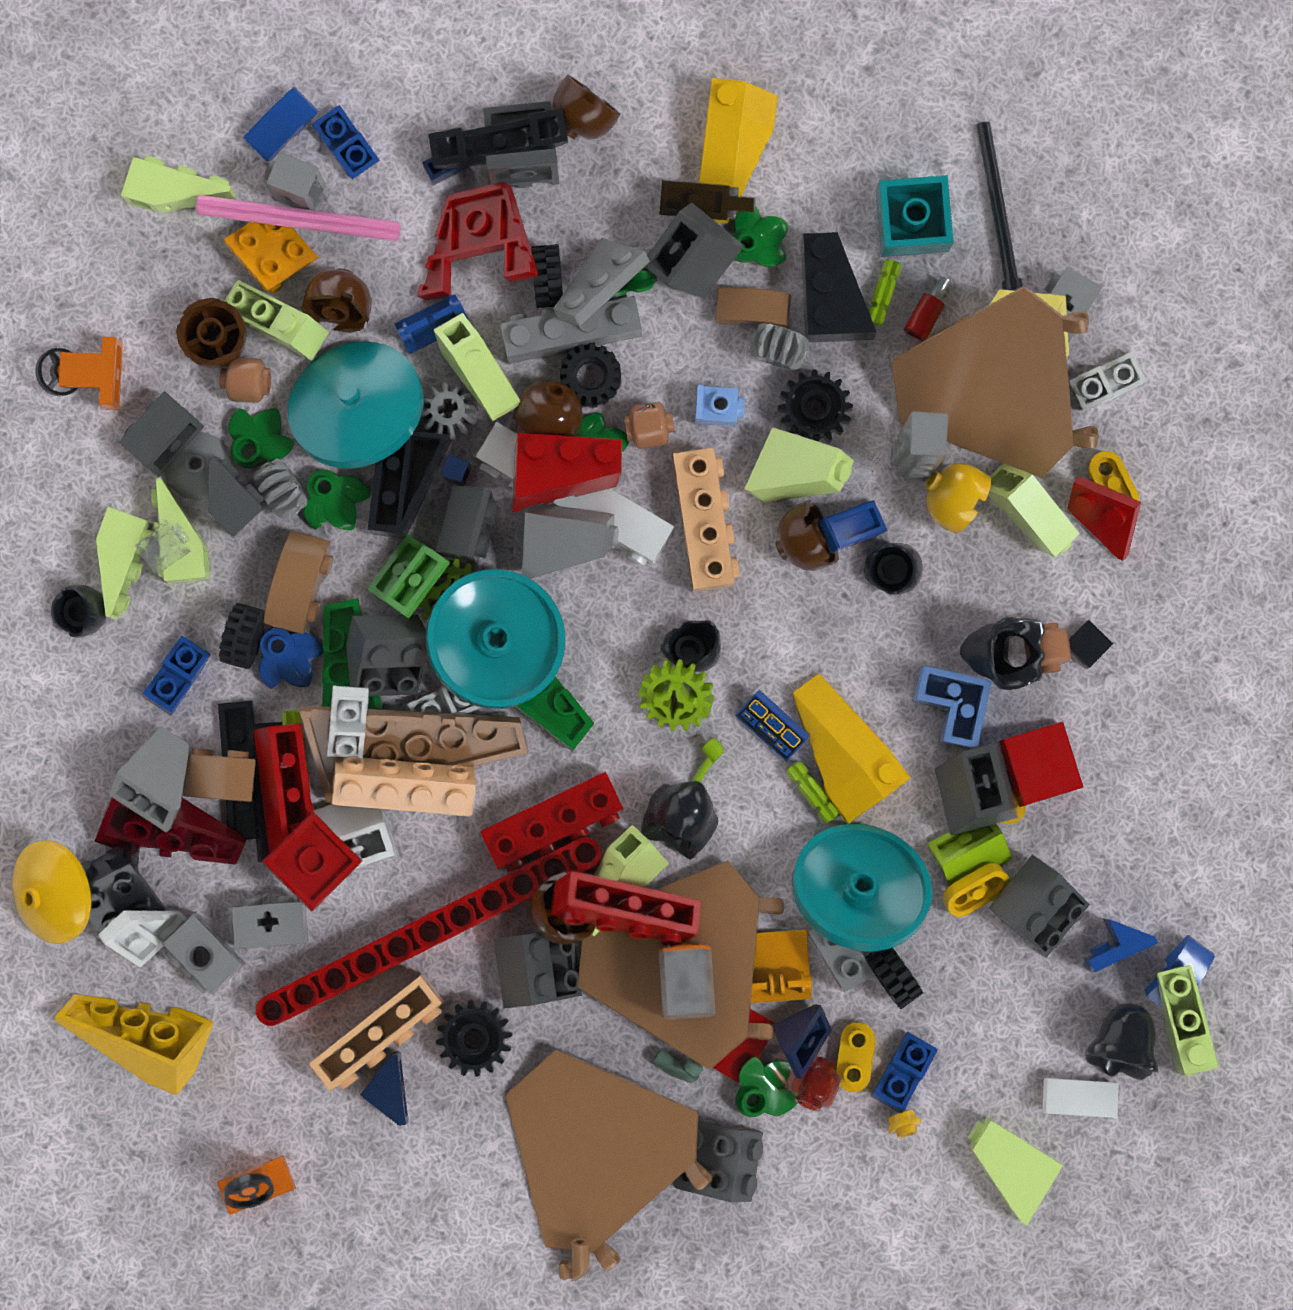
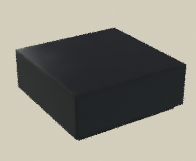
[1069,620,1113,669]

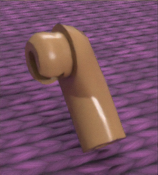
[559,1238,589,1281]

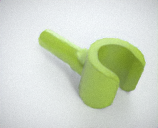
[692,738,724,783]

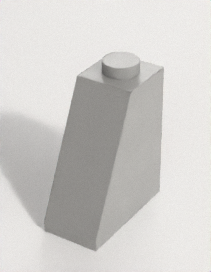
[522,504,619,579]
[108,726,190,832]

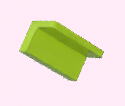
[927,824,1012,886]

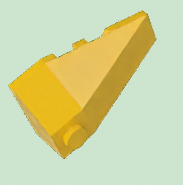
[699,77,778,224]
[791,673,911,824]
[55,994,213,1096]

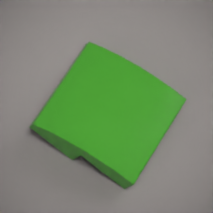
[367,534,450,619]

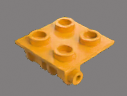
[223,222,319,295]
[751,929,812,1003]

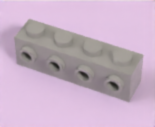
[500,293,642,364]
[891,411,948,482]

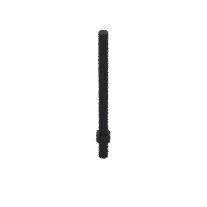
[977,122,1023,291]

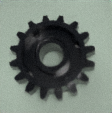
[777,369,853,443]
[436,999,513,1077]

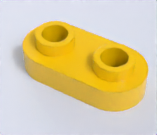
[1087,451,1139,501]
[942,863,1010,917]
[835,1022,876,1092]

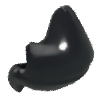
[864,543,923,596]
[51,585,106,638]
[660,620,721,672]

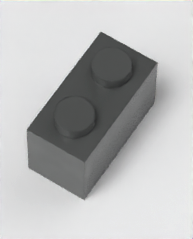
[119,391,204,477]

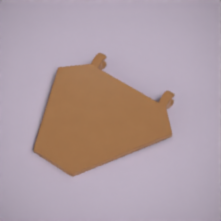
[892,285,1099,478]
[578,860,784,1070]
[505,1049,712,1271]

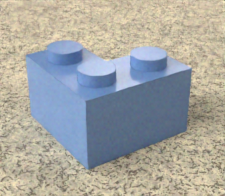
[912,665,992,750]

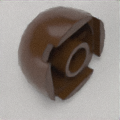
[552,75,621,140]
[301,268,372,333]
[176,298,247,369]
[513,380,583,437]
[775,499,839,571]
[530,872,596,945]

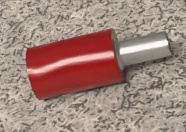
[903,276,950,341]

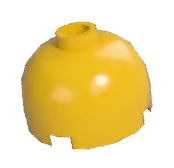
[925,463,991,534]

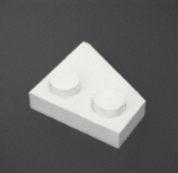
[98,911,188,968]

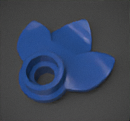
[258,628,324,689]

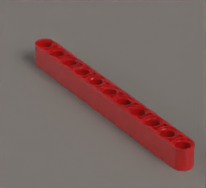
[255,837,601,1026]

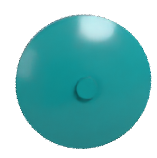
[287,342,424,469]
[426,569,566,709]
[792,824,932,951]

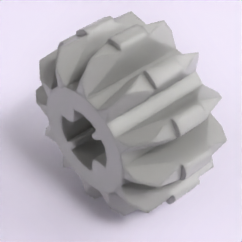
[749,323,809,370]
[421,382,478,441]
[254,458,307,519]

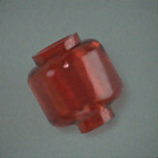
[791,1057,842,1112]

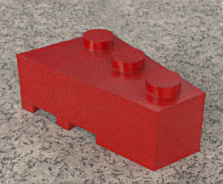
[512,433,622,513]

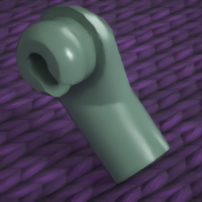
[652,1048,703,1083]

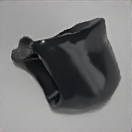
[960,617,1045,690]
[641,781,719,860]
[1085,1003,1159,1080]

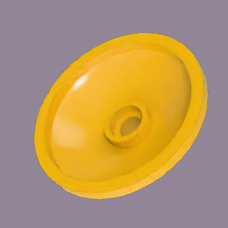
[12,840,91,944]

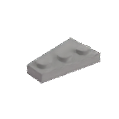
[553,238,650,327]

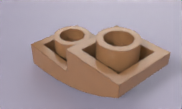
[715,287,791,328]

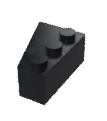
[801,232,877,343]
[367,431,452,539]

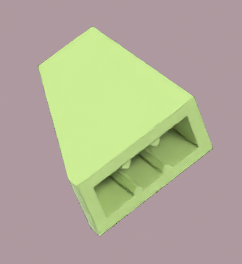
[745,427,854,503]
[988,463,1080,557]
[968,1117,1063,1226]

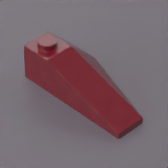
[94,796,247,865]

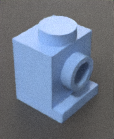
[695,385,745,426]

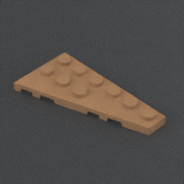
[299,705,528,803]

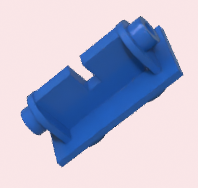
[395,294,468,354]

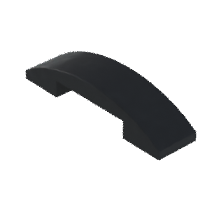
[428,108,569,169]

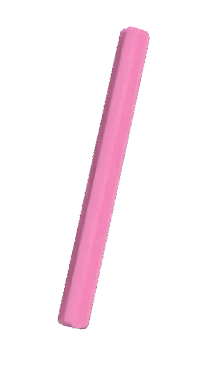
[196,195,400,241]

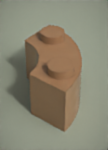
[263,530,333,634]
[182,748,255,802]

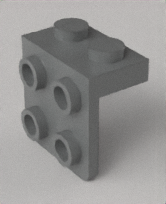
[673,1121,763,1203]

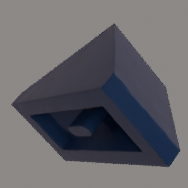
[771,1004,832,1079]
[360,1052,409,1126]

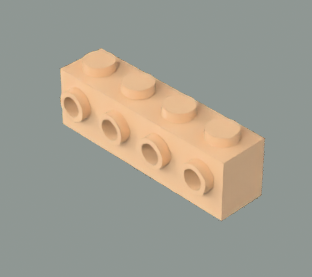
[673,448,740,593]
[332,756,476,816]
[309,974,445,1091]

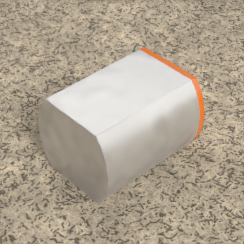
[659,942,716,1020]

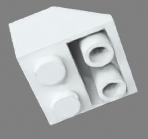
[314,805,399,870]

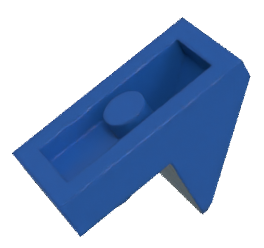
[1083,918,1158,972]

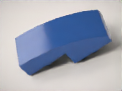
[243,87,319,162]
[312,105,380,180]
[142,636,211,716]
[1144,935,1215,1007]
[871,1032,938,1113]

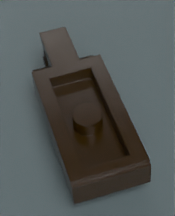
[659,180,756,221]

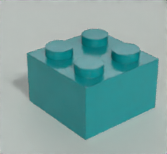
[876,175,954,257]

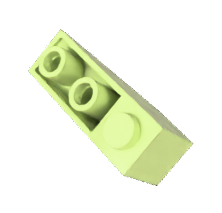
[121,156,236,213]
[224,280,329,361]
[434,313,521,421]
[151,478,211,584]
[96,507,154,620]
[592,825,669,936]
[1157,964,1219,1076]

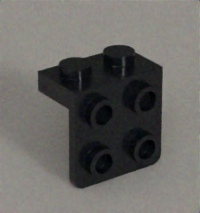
[81,841,165,933]

